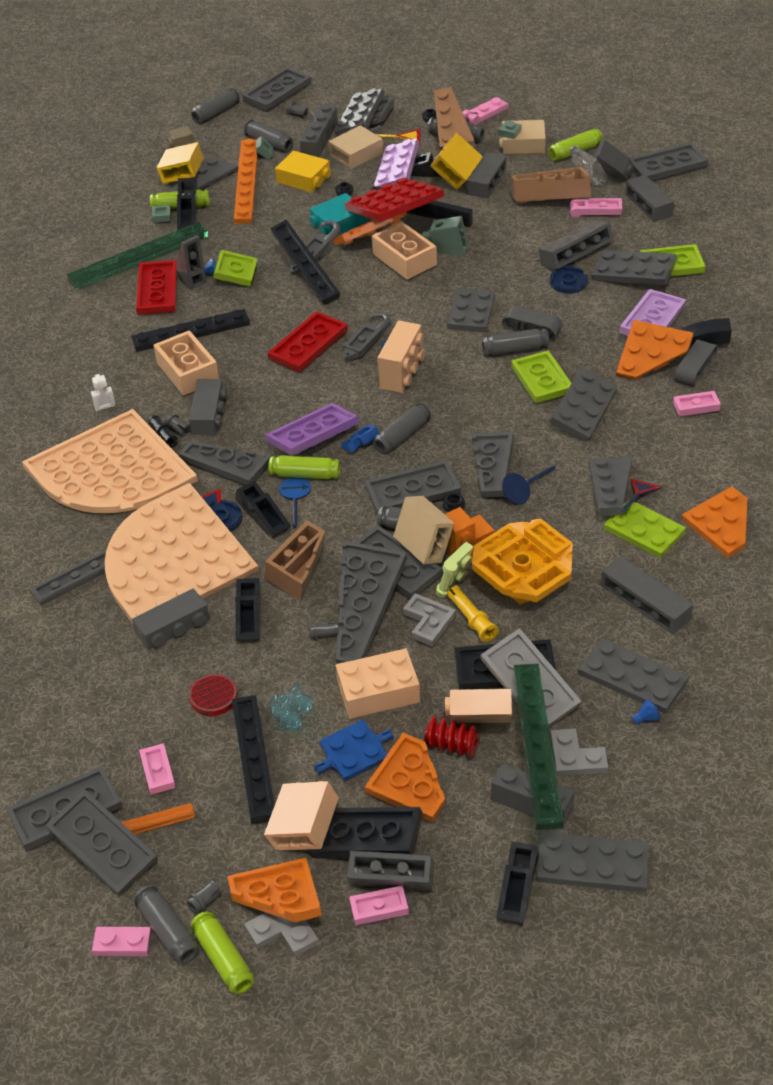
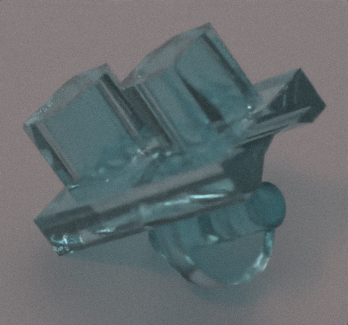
[269,683,313,732]

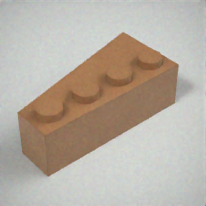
[434,87,477,151]
[511,167,591,203]

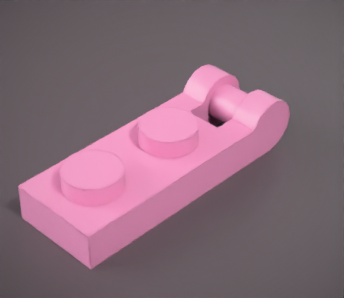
[462,97,508,124]
[570,198,622,217]

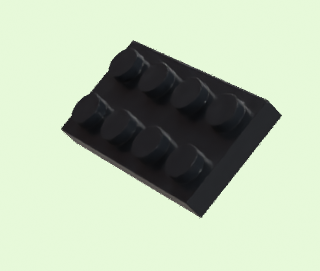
[454,639,556,690]
[309,807,423,857]

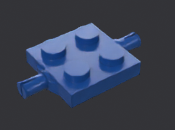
[314,719,394,782]

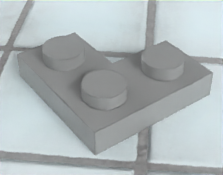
[403,593,456,647]
[551,729,608,776]
[244,912,319,957]

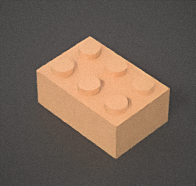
[372,221,437,280]
[378,321,425,393]
[154,330,219,396]
[336,648,420,719]

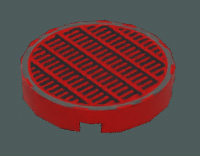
[189,674,238,716]

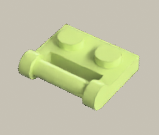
[435,542,473,598]

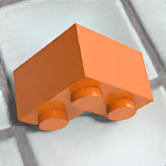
[445,507,494,557]

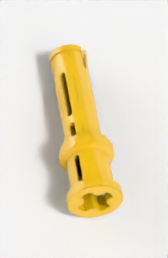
[447,586,499,642]

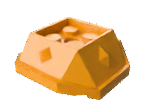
[472,519,573,604]

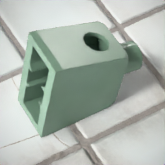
[422,216,468,256]

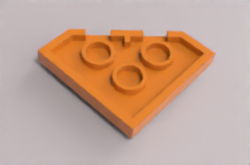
[333,212,407,246]
[616,320,693,380]
[681,486,748,558]
[365,733,445,823]
[227,858,322,922]

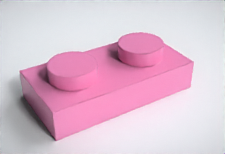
[673,391,721,417]
[139,743,176,795]
[349,885,409,926]
[92,927,152,956]

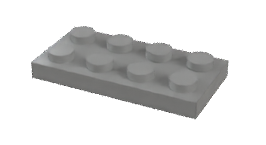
[480,628,581,733]

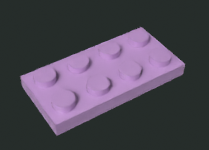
[374,138,419,188]
[619,289,686,336]

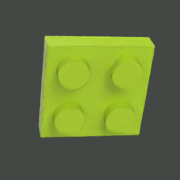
[213,250,258,287]

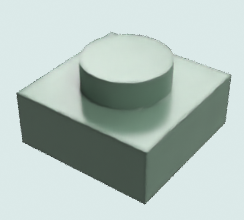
[498,121,522,139]
[256,136,273,159]
[152,205,171,223]

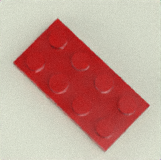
[136,260,177,315]
[267,311,348,373]

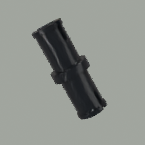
[148,415,178,448]

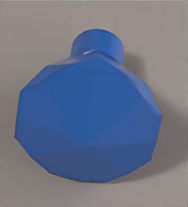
[204,258,217,275]
[631,699,660,725]

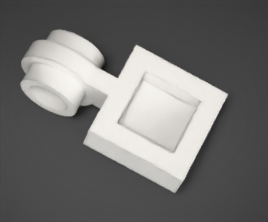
[91,374,116,411]

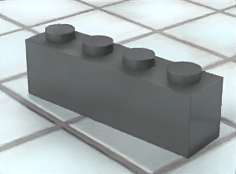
[300,104,338,157]
[538,220,613,270]
[601,557,693,635]

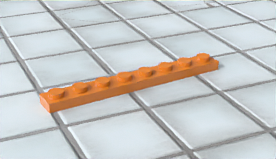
[234,139,258,224]

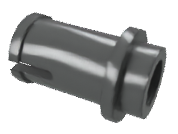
[286,102,309,118]
[164,414,191,437]
[309,621,338,640]
[187,881,222,914]

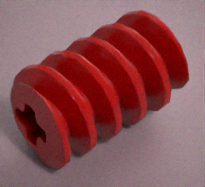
[424,715,480,758]

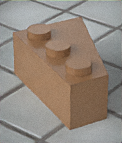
[264,520,325,600]

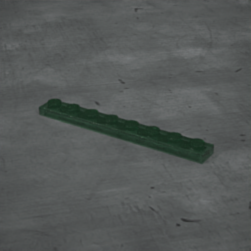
[67,222,208,289]
[514,664,563,830]

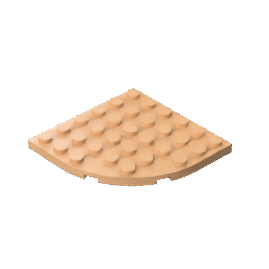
[22,409,198,513]
[105,483,259,623]

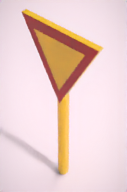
[376,129,420,143]

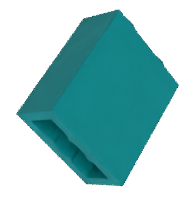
[309,193,367,236]

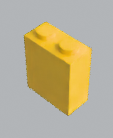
[430,133,483,190]
[157,142,204,184]
[275,151,331,193]

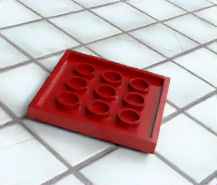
[344,178,445,222]

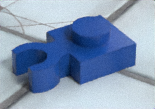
[341,425,380,453]

